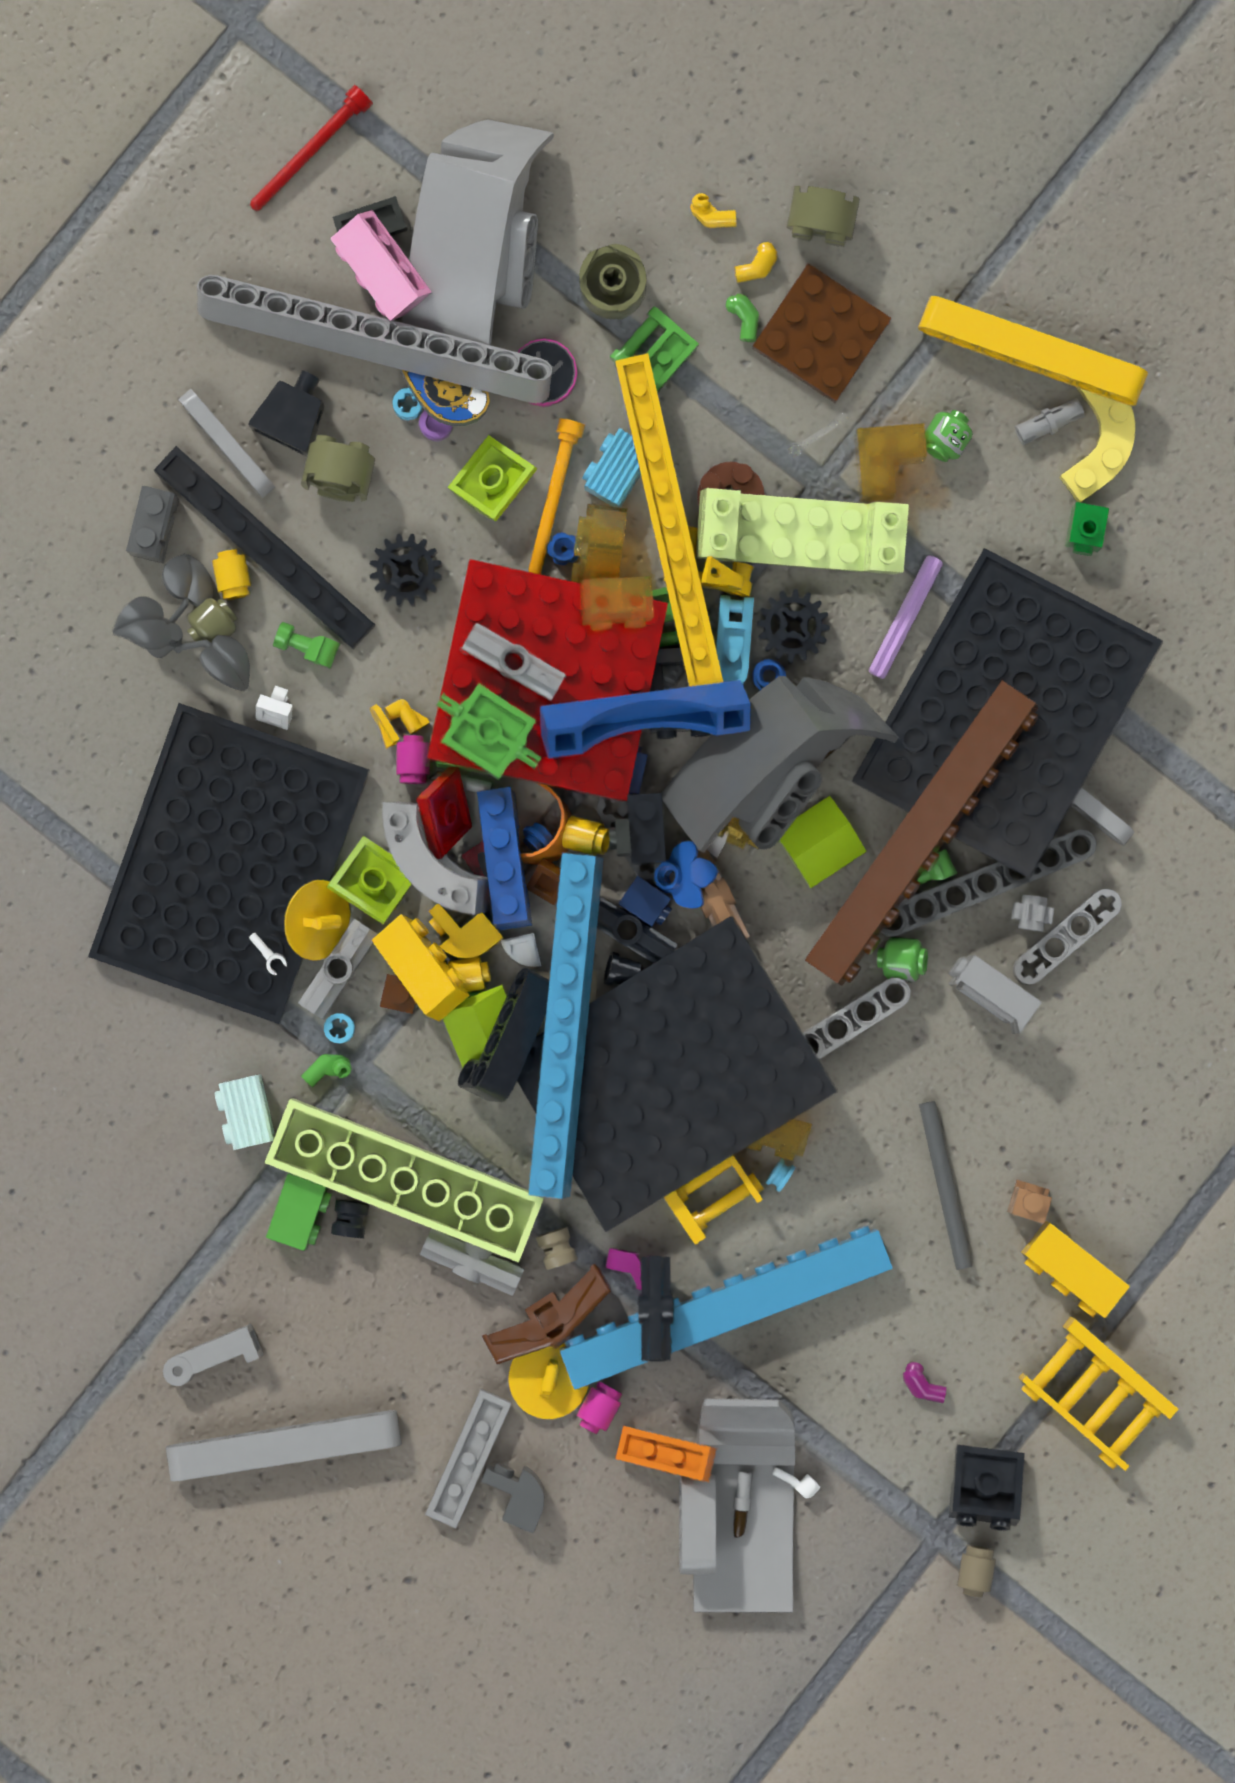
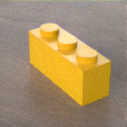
[371,914,470,1022]
[1021,1221,1130,1318]

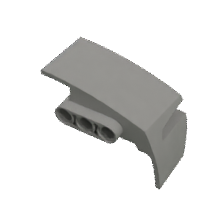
[402,119,554,346]
[679,1399,795,1613]

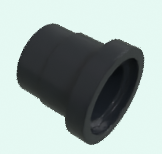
[604,951,641,986]

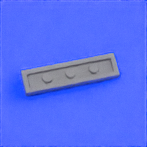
[425,1389,512,1528]

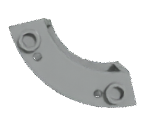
[383,801,490,915]

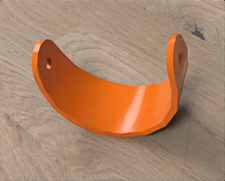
[520,783,572,865]

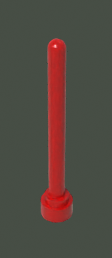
[250,84,373,211]

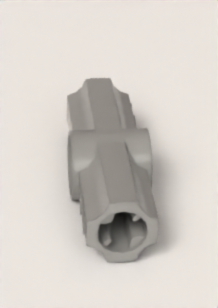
[462,623,565,701]
[298,918,378,1019]
[420,1228,525,1296]

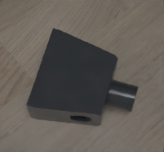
[248,370,324,457]

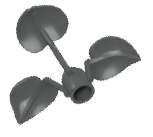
[113,553,250,691]

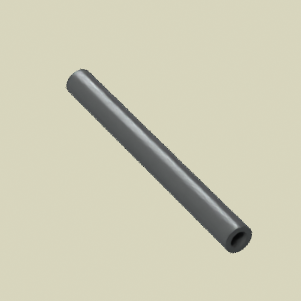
[919,1101,972,1270]

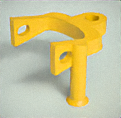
[664,526,754,597]

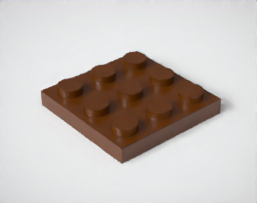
[752,263,892,404]

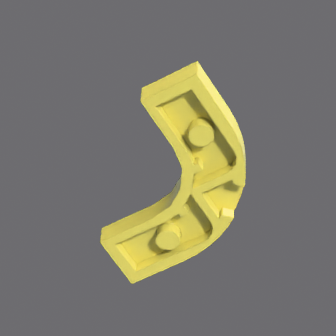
[1059,387,1135,503]

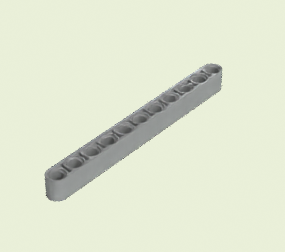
[197,275,552,403]

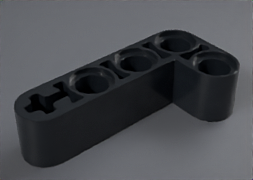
[457,967,550,1102]

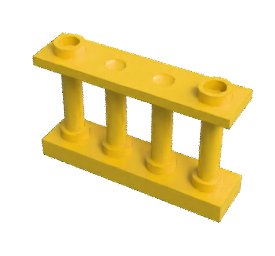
[664,1155,764,1245]
[1018,1317,1179,1471]

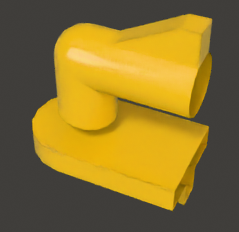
[370,699,430,749]

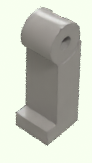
[163,1324,264,1386]

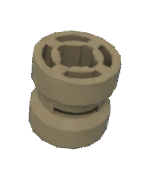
[536,1227,578,1270]

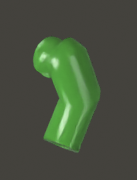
[726,294,759,342]
[301,1054,352,1087]

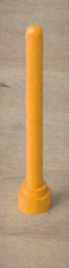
[528,418,585,575]

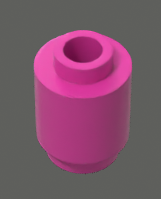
[396,735,430,784]
[576,1381,622,1434]

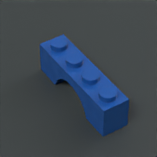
[477,787,533,930]

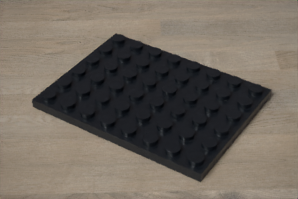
[852,548,1163,879]
[88,703,370,1024]
[517,916,838,1232]

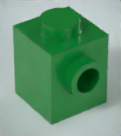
[1065,502,1109,556]

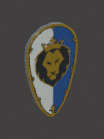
[400,369,490,426]

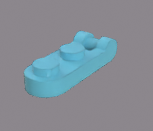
[716,595,754,684]

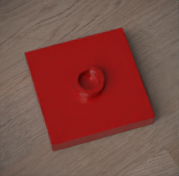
[416,767,472,859]

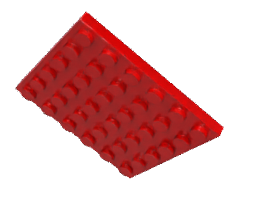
[427,559,668,802]

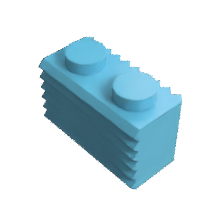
[582,428,641,510]

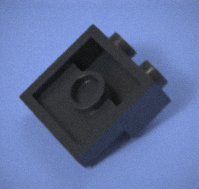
[949,1445,1025,1531]

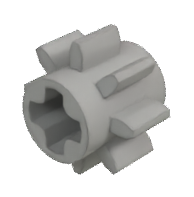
[1011,895,1054,932]

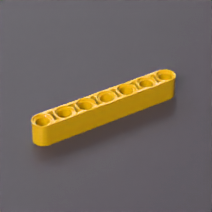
[918,296,1148,406]

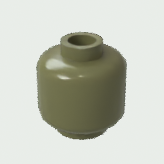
[187,598,238,643]

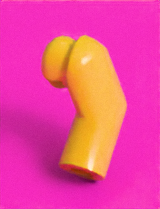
[690,193,736,228]
[734,242,778,283]

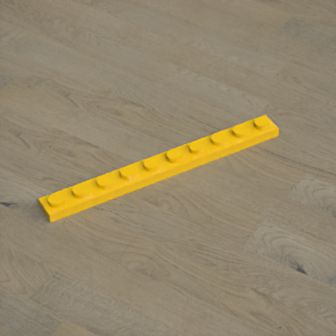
[615,353,723,687]

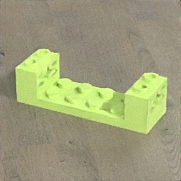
[695,488,909,574]

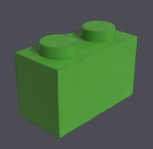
[266,1173,332,1251]

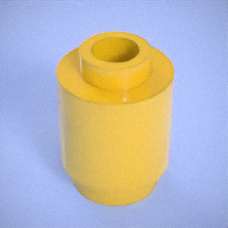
[212,549,251,601]
[562,816,610,856]
[448,956,491,992]

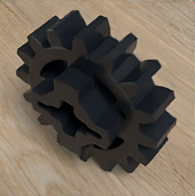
[369,534,442,607]
[756,589,830,663]

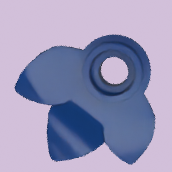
[654,841,718,909]

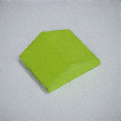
[448,435,537,522]
[779,796,867,889]
[327,836,412,925]
[443,985,507,1068]

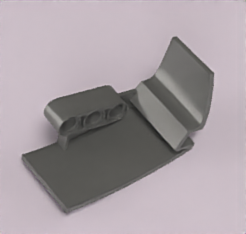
[661,676,899,852]

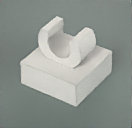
[256,686,292,730]

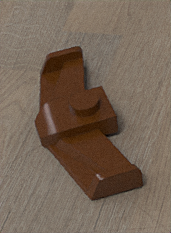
[482,1264,612,1364]

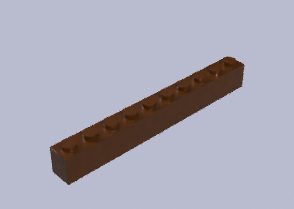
[805,681,1039,986]

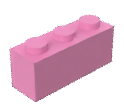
[330,210,432,321]

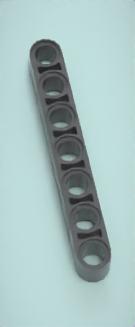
[880,829,1097,937]

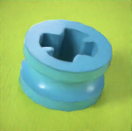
[392,388,423,421]
[324,1013,355,1043]
[765,1158,796,1192]

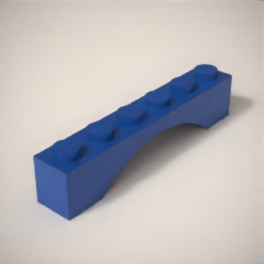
[540,680,750,758]

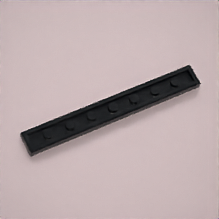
[154,446,376,650]

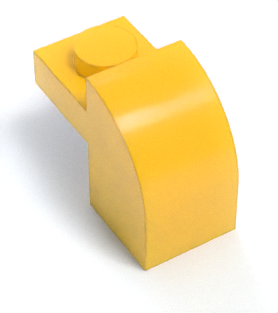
[428,904,504,959]

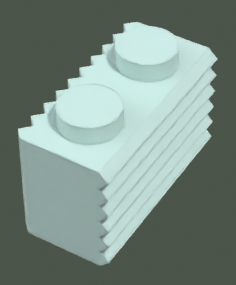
[215,1074,275,1150]

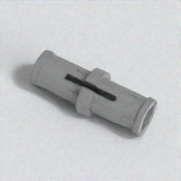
[1015,397,1085,445]

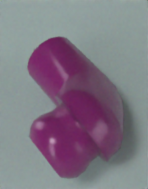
[903,1362,946,1403]

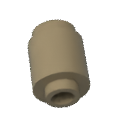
[957,1545,996,1597]

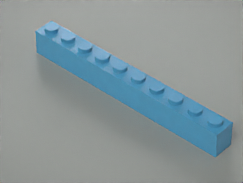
[528,853,604,1199]
[560,1226,893,1390]

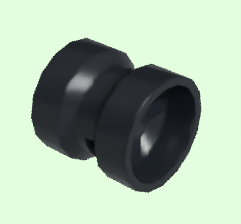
[331,1200,369,1238]

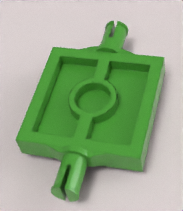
[436,684,541,779]

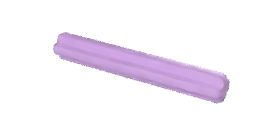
[869,555,943,679]

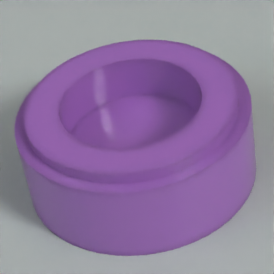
[419,410,453,441]

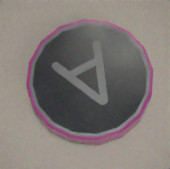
[518,339,577,407]

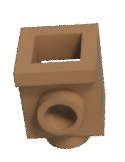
[1007,1180,1052,1224]

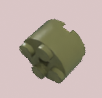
[787,186,860,247]
[579,244,647,320]
[301,435,376,502]

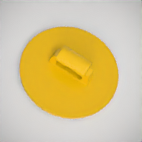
[284,880,350,960]
[508,1343,589,1419]

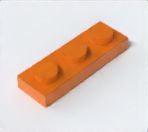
[615,1426,717,1482]

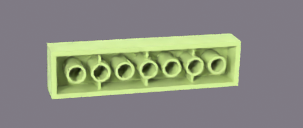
[265,1098,544,1262]

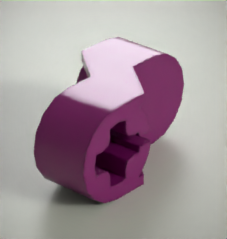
[605,1248,641,1290]

